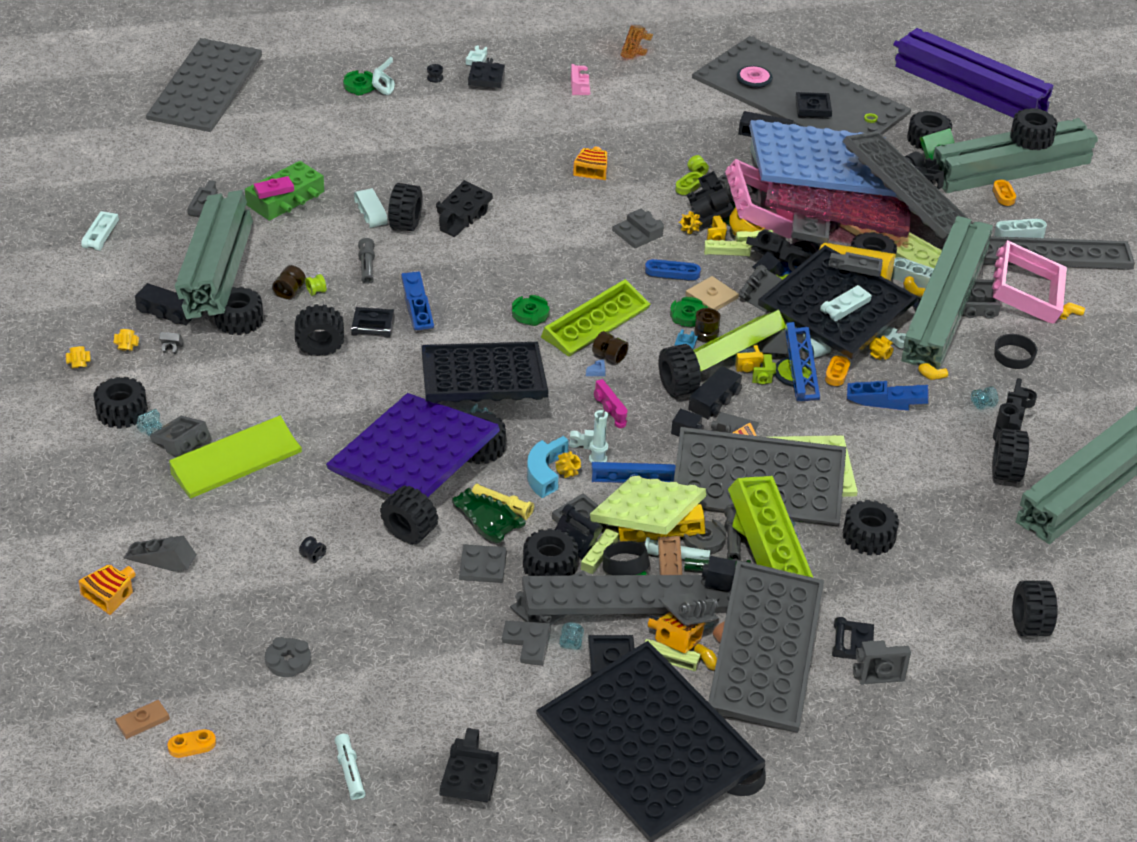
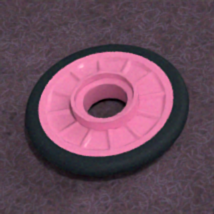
[737,65,773,87]

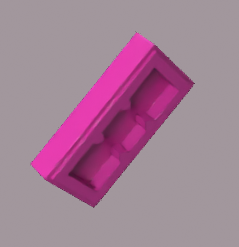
[254,176,294,199]

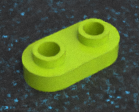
[675,172,703,195]

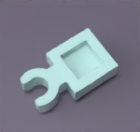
[466,45,487,65]
[878,327,906,348]
[569,430,594,449]

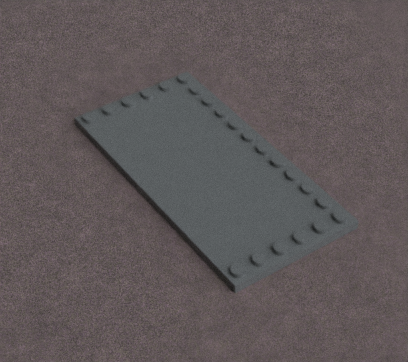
[692,36,911,135]

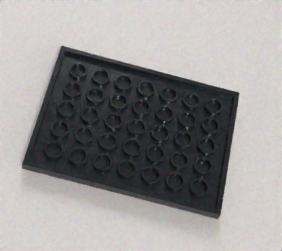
[536,641,765,842]

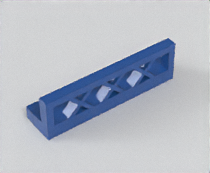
[785,322,820,401]
[592,462,676,483]

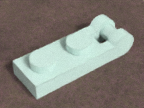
[81,211,119,251]
[820,285,872,321]

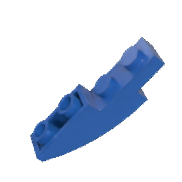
[401,271,434,330]
[847,381,929,411]

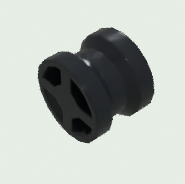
[427,64,443,83]
[299,536,327,563]

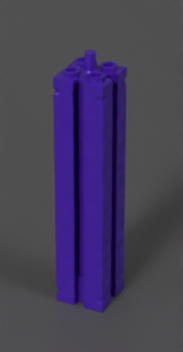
[893,28,1054,118]

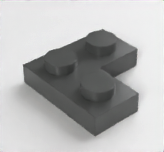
[502,621,551,666]

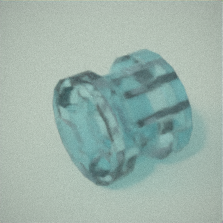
[559,622,584,650]

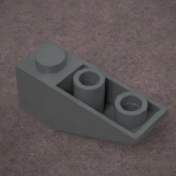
[123,535,197,572]

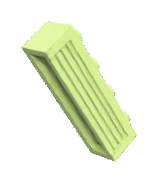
[704,240,751,256]
[581,528,619,574]
[645,639,701,672]

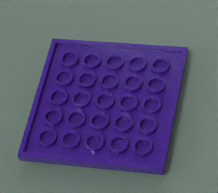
[326,393,500,498]

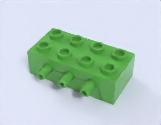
[245,161,324,221]

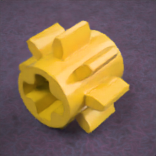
[679,211,703,234]
[113,329,139,351]
[869,336,894,360]
[65,346,91,368]
[555,451,581,478]

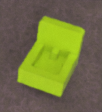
[752,354,776,384]

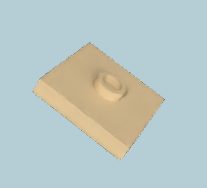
[685,276,739,310]

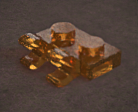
[620,25,653,58]

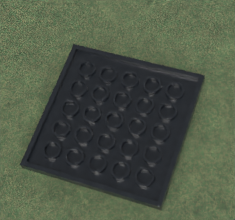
[758,245,918,359]
[421,341,548,403]

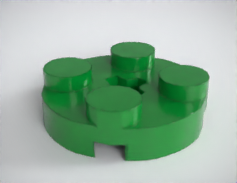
[343,70,376,96]
[512,295,550,326]
[670,297,708,327]

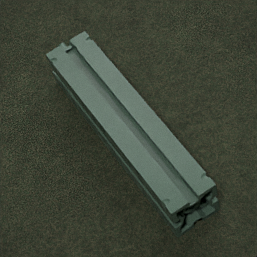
[933,118,1098,193]
[175,190,253,319]
[901,216,993,369]
[1015,406,1137,545]

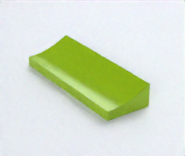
[541,279,651,357]
[693,310,786,371]
[169,415,302,499]
[728,476,813,578]

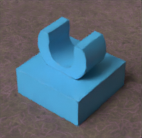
[674,329,698,350]

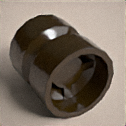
[272,265,306,300]
[694,308,721,343]
[592,331,629,365]

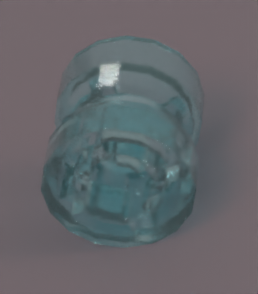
[971,386,998,409]

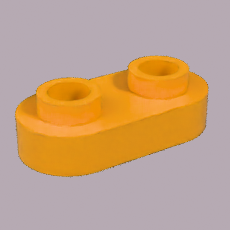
[992,180,1016,206]
[825,356,850,386]
[167,729,216,758]

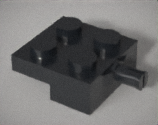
[468,58,505,88]

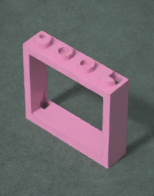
[725,159,794,238]
[992,240,1067,323]

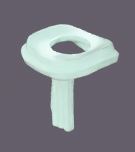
[372,57,395,95]

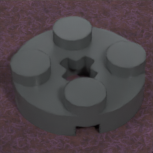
[683,518,726,553]
[265,637,311,677]

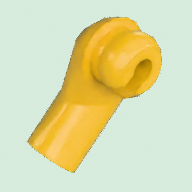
[903,276,926,297]
[1059,302,1085,319]
[918,363,948,380]
[694,644,717,671]

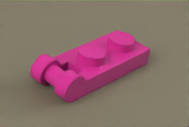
[594,379,628,428]

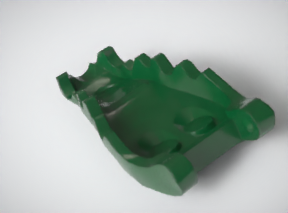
[452,488,526,543]

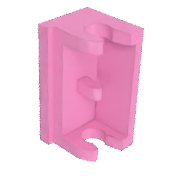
[571,64,590,95]

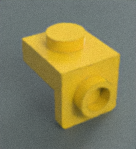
[707,216,727,241]
[735,345,763,372]

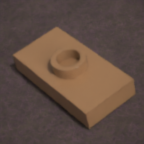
[657,536,682,575]
[115,699,170,739]

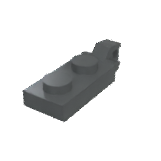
[187,180,218,216]
[829,252,883,277]

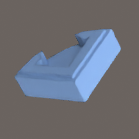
[586,360,606,376]

